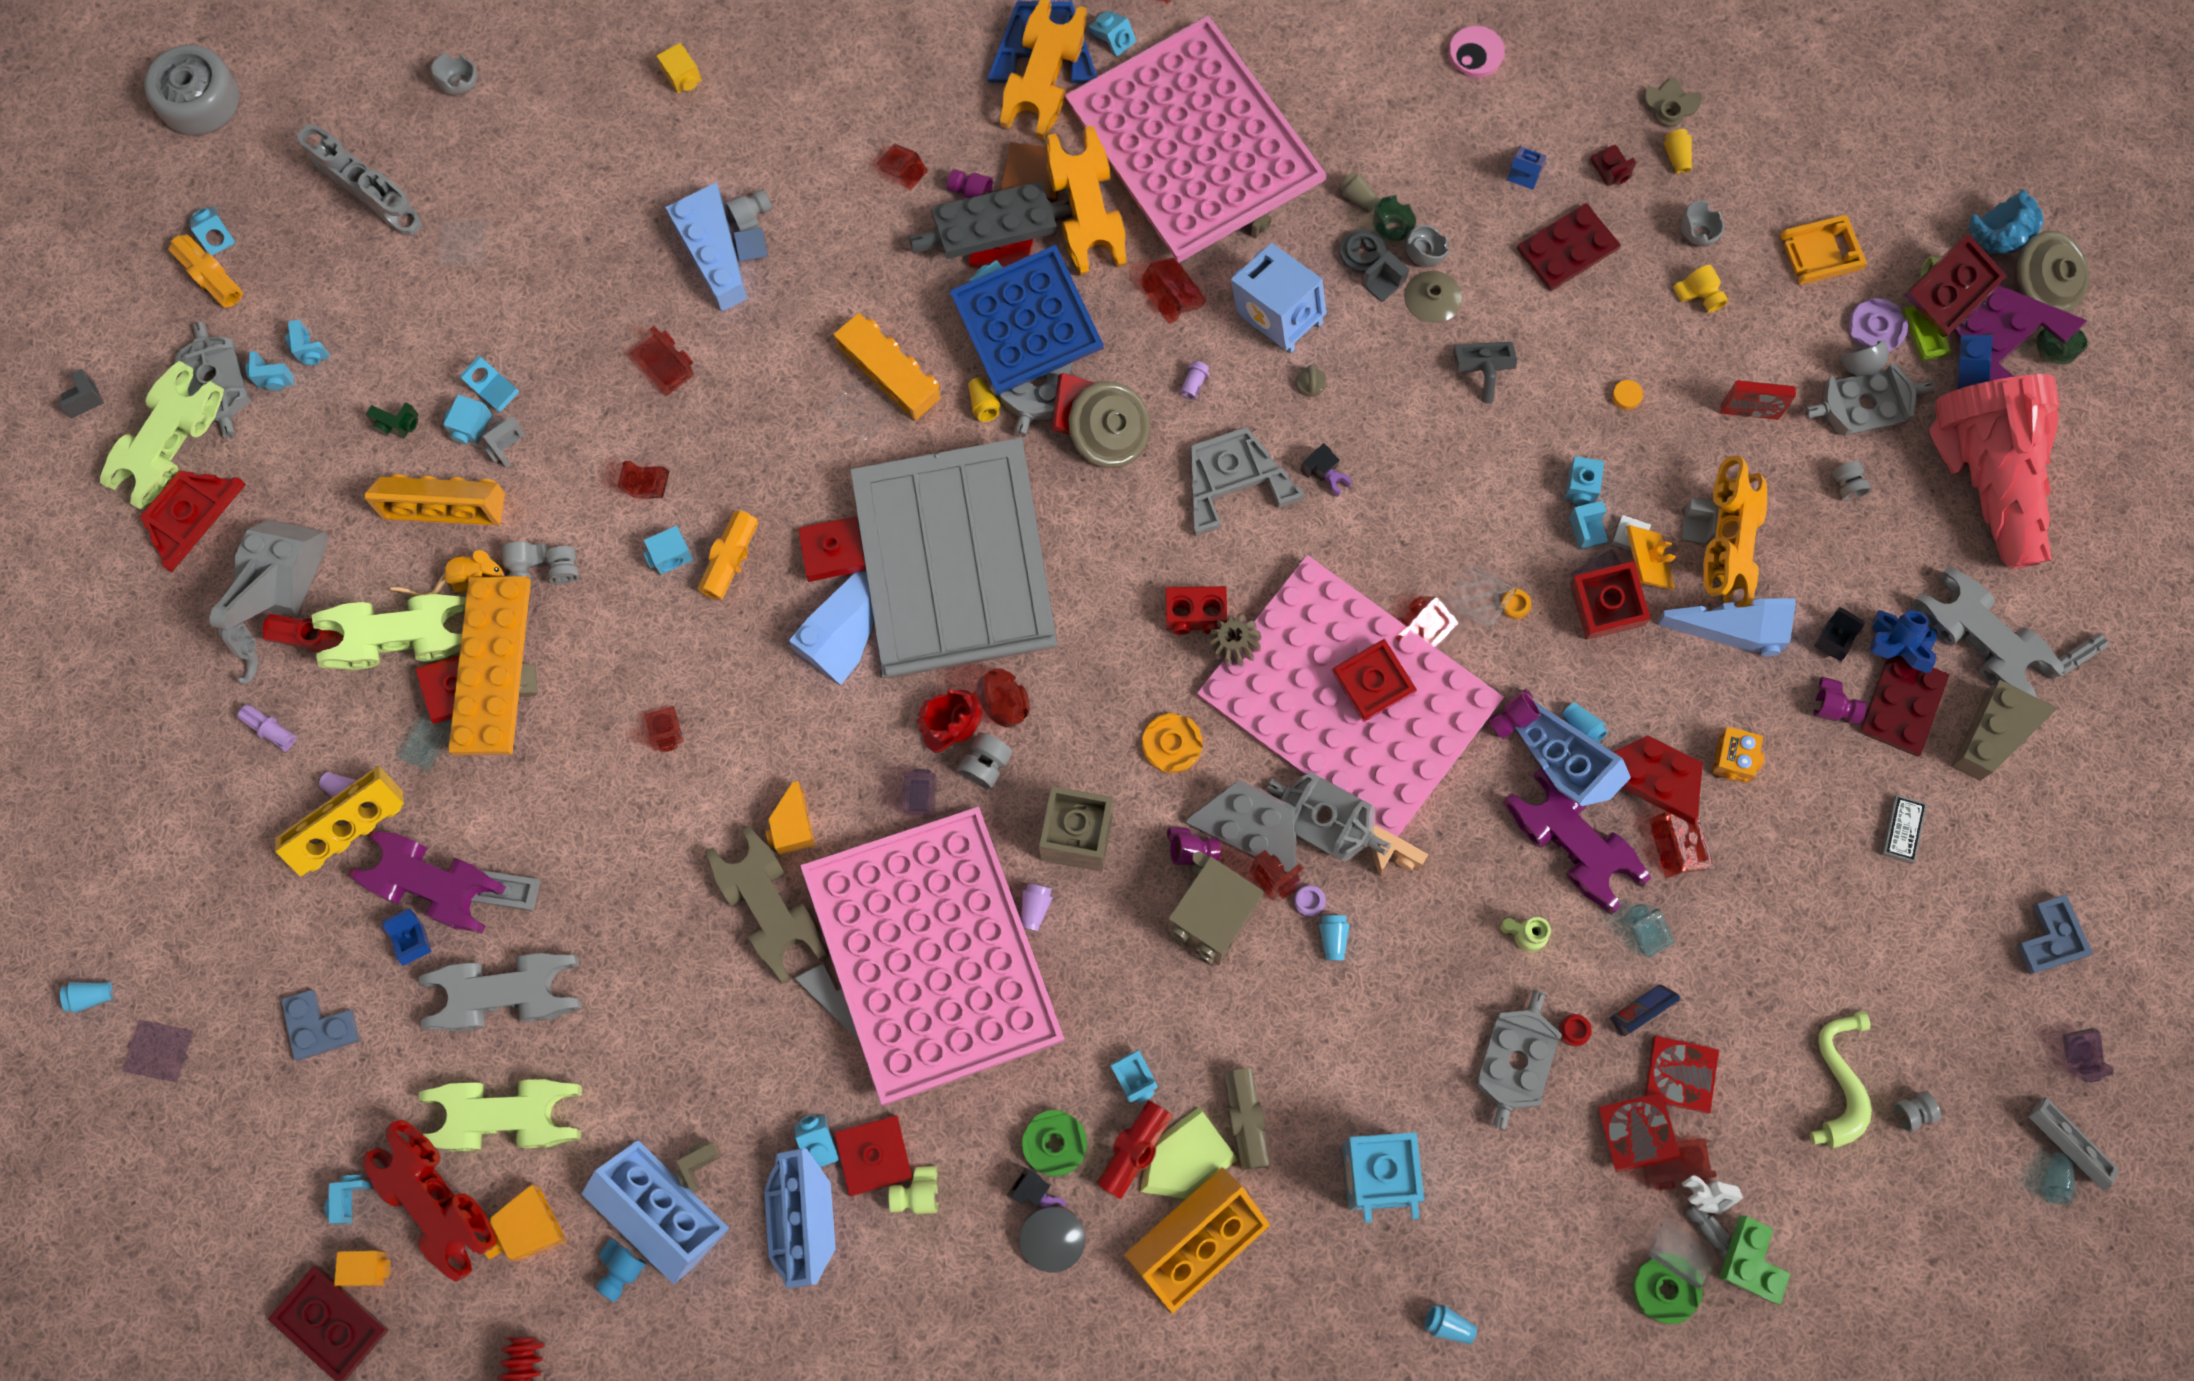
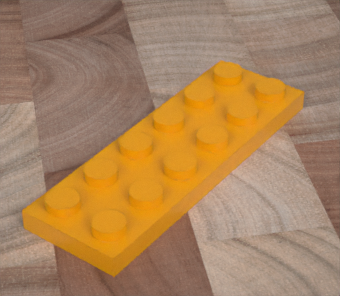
[448,576,531,756]

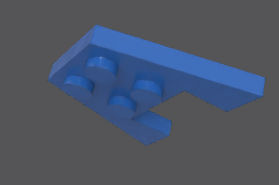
[987,1,1097,84]

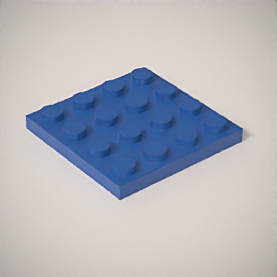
[950,245,1104,395]

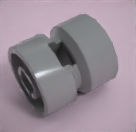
[957,732,1013,790]

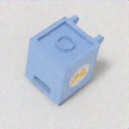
[1231,243,1326,353]

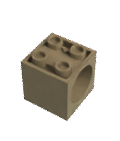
[1039,786,1114,872]

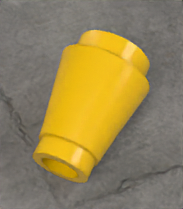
[1663,129,1692,174]
[968,377,1000,422]

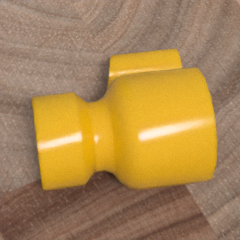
[1672,264,1729,313]

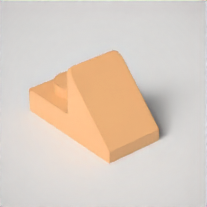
[1370,824,1428,877]

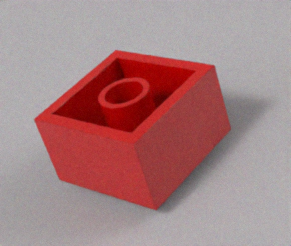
[1570,561,1651,640]

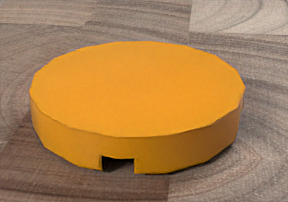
[1142,713,1203,773]

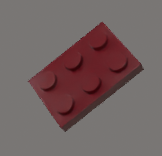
[1517,203,1621,292]
[1904,234,2007,338]
[1859,656,1950,757]
[267,1266,389,1381]

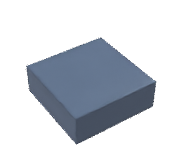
[734,228,768,261]

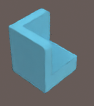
[1569,501,1608,550]

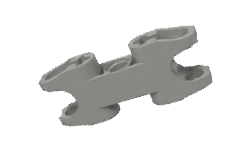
[297,125,422,236]
[1911,567,2065,698]
[419,953,582,1032]

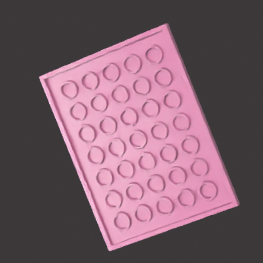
[1065,15,1326,263]
[1197,555,1504,837]
[800,807,1065,1107]

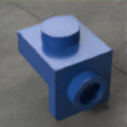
[382,909,432,966]

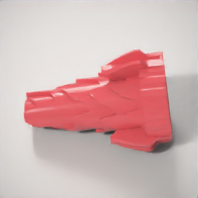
[1929,374,2060,569]

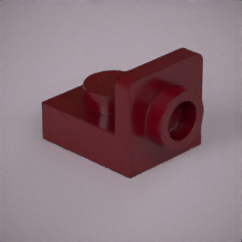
[1590,144,1637,186]

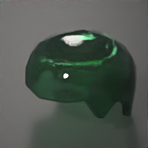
[1373,195,1416,241]
[2037,328,2088,365]

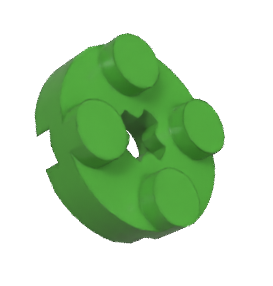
[1022,1110,1087,1177]
[1633,1255,1702,1324]

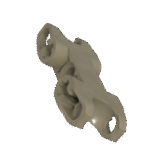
[705,826,828,984]

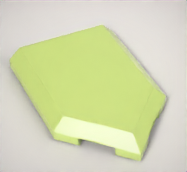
[1140,1107,1237,1199]

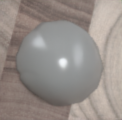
[431,53,478,95]
[1680,200,1725,247]
[1405,225,1450,267]
[1841,340,1888,376]

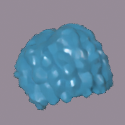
[1968,190,2044,254]

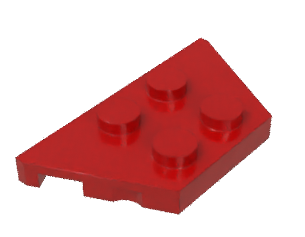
[140,471,246,573]
[1614,735,1703,826]

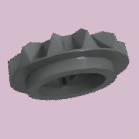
[1340,230,1386,273]

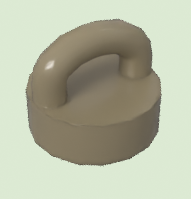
[1296,365,1326,397]

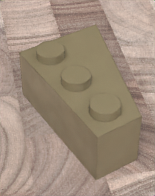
[1951,680,2058,781]

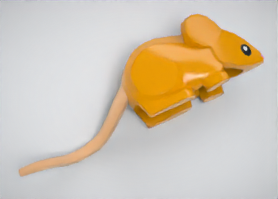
[390,550,505,597]

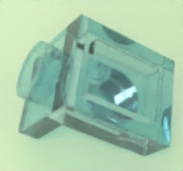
[1620,904,1675,958]

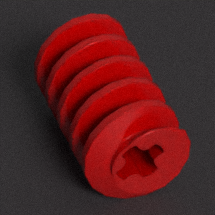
[497,1337,545,1381]

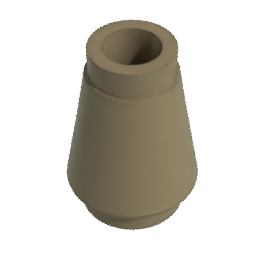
[1338,171,1381,213]

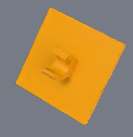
[1625,525,1676,590]

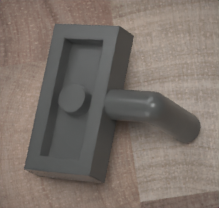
[1453,342,1517,403]

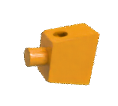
[482,1185,567,1262]

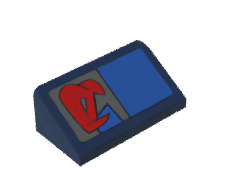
[1610,984,1681,1037]

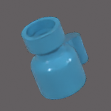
[594,1237,647,1302]

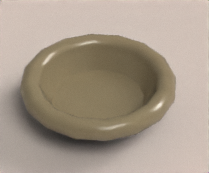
[2017,231,2089,313]
[1068,381,1151,468]

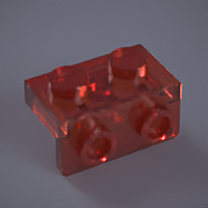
[1139,258,1207,324]

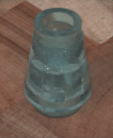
[2041,1153,2076,1205]

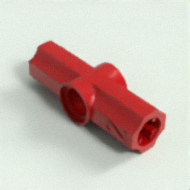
[262,614,344,652]
[1096,1099,1173,1199]

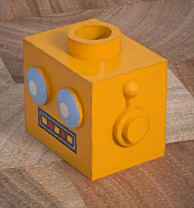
[1711,726,1765,783]

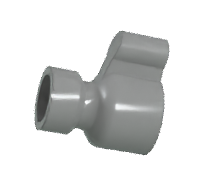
[725,189,773,232]
[501,542,547,587]

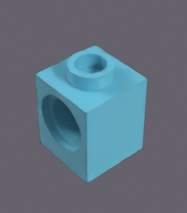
[643,526,693,575]

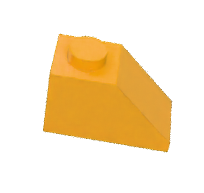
[766,781,815,855]

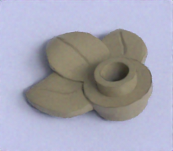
[1645,78,1702,127]

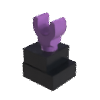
[1300,443,1352,497]
[1007,1167,1067,1208]

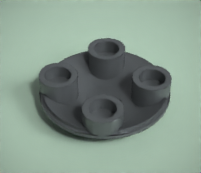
[1020,1207,1085,1273]

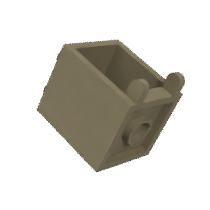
[1167,851,1264,965]

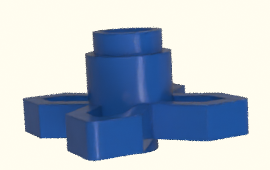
[1870,610,1937,673]

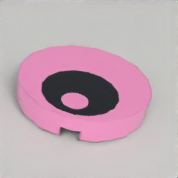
[1449,26,1505,78]

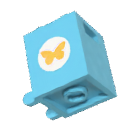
[1342,1132,1424,1223]

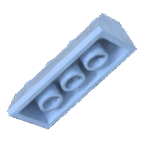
[582,1140,729,1285]

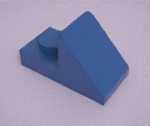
[1507,146,1547,190]
[1958,335,1993,389]

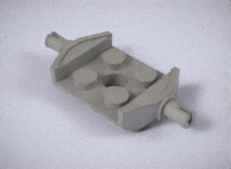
[175,322,252,439]
[1000,363,1073,437]
[1804,363,1935,436]
[1267,772,1391,862]
[1476,990,1562,1131]

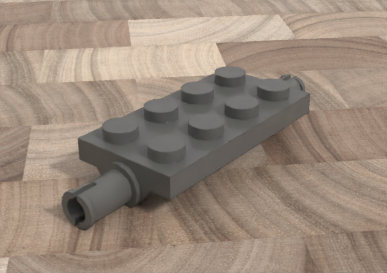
[909,181,1073,259]

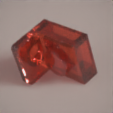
[877,143,928,190]
[644,706,684,752]

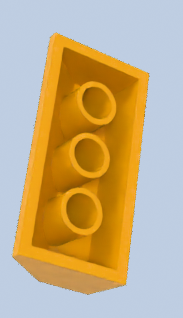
[365,474,505,526]
[1124,1167,1270,1314]

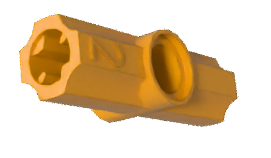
[168,234,244,308]
[697,510,759,600]

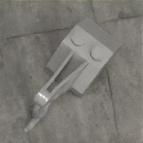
[210,519,329,685]

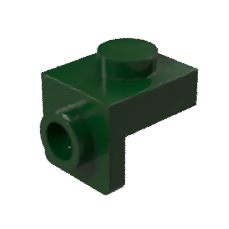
[365,403,419,439]

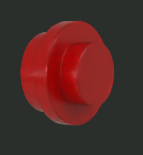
[1559,1014,1592,1047]

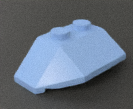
[764,1149,836,1288]

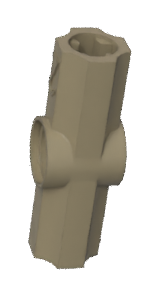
[1224,1068,1270,1171]

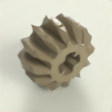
[1209,614,1262,667]

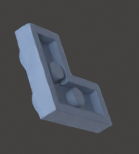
[2016,895,2093,975]
[281,990,360,1061]

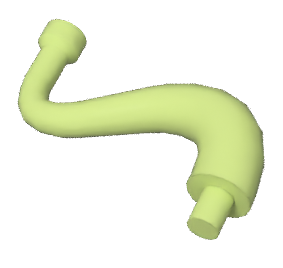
[1810,1011,1872,1149]

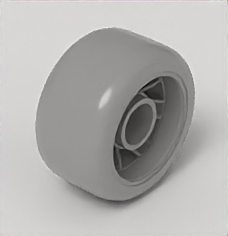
[144,45,240,135]

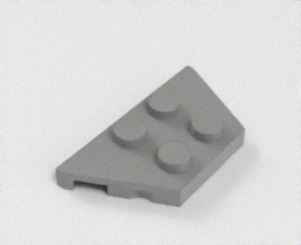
[1186,779,1298,876]

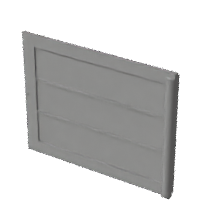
[851,438,1058,678]

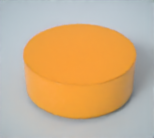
[1612,380,1643,410]
[1500,589,1532,620]

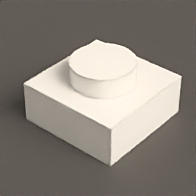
[1612,515,1651,551]

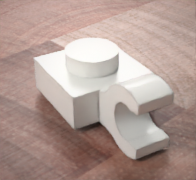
[1682,1176,1743,1215]

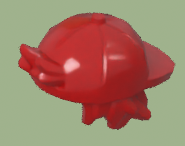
[917,689,988,753]

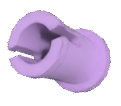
[1179,361,1209,400]

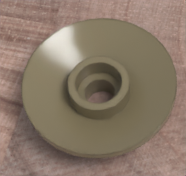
[1405,271,1462,323]

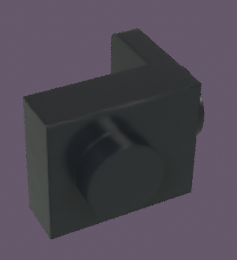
[1814,607,1865,662]

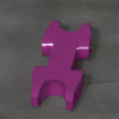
[1503,766,1651,915]
[347,830,506,934]

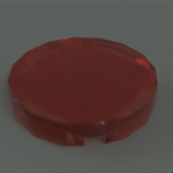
[977,668,1030,728]

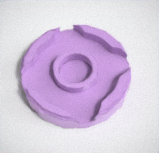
[1848,298,1908,352]

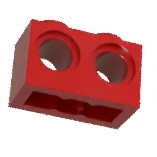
[1165,586,1228,635]

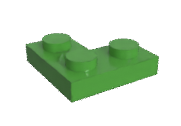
[1719,1215,1790,1305]

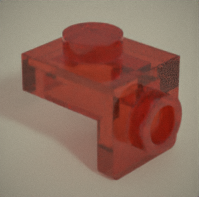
[618,461,670,499]

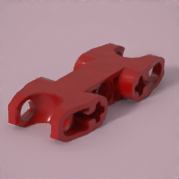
[362,1119,497,1282]

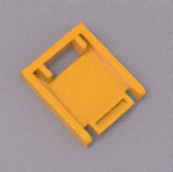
[1779,214,1867,285]

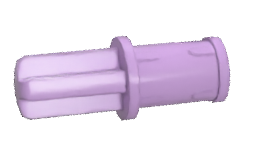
[237,705,297,752]

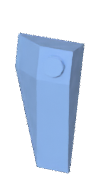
[789,570,874,685]
[1657,598,1796,657]
[1515,701,1631,806]

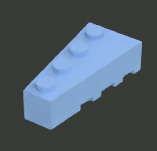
[665,182,747,311]

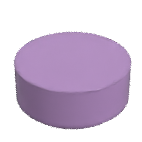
[1294,885,1326,917]

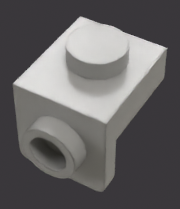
[483,416,525,468]

